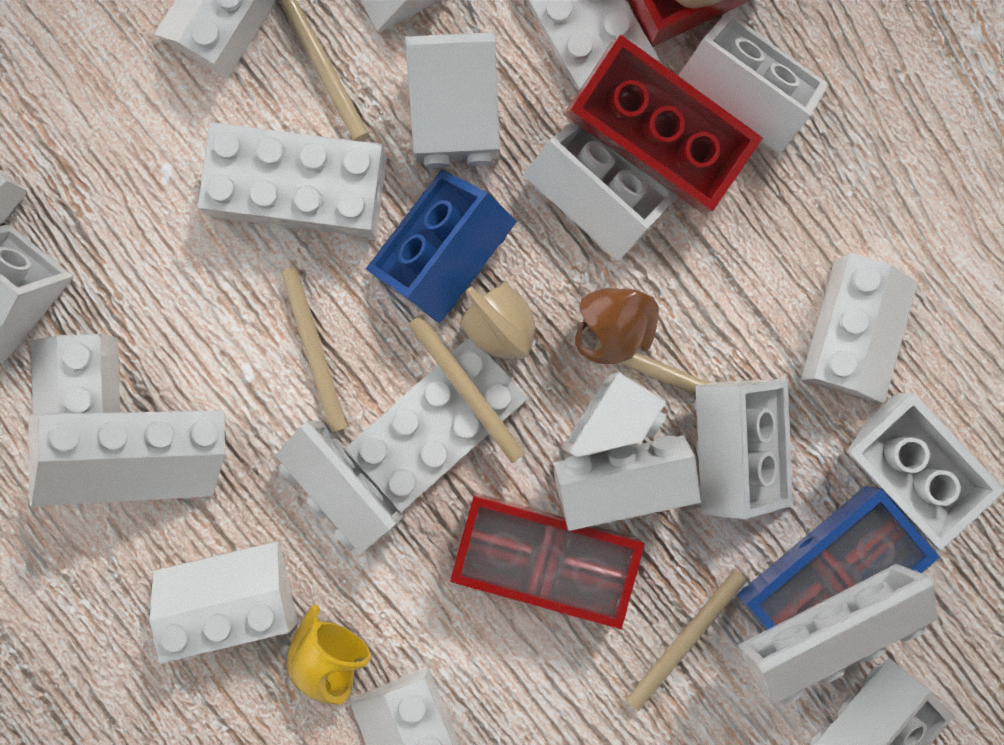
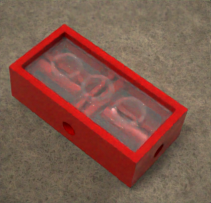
[450,492,645,630]

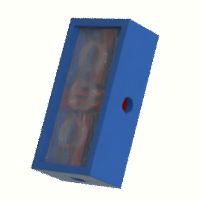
[735,486,940,631]

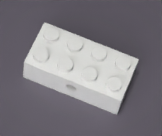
[198,122,387,238]

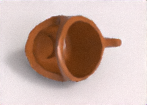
[575,288,659,364]

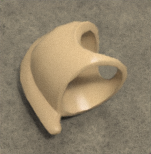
[459,283,536,359]

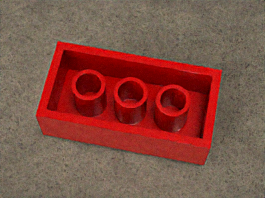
[563,34,763,212]

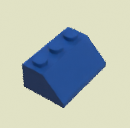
[366,169,517,324]

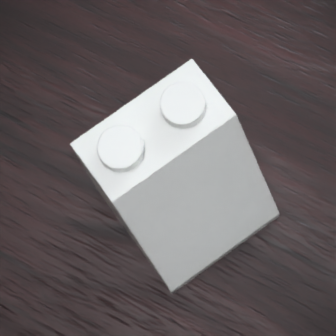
[405,32,500,169]
[0,224,73,363]

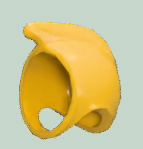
[287,604,371,705]

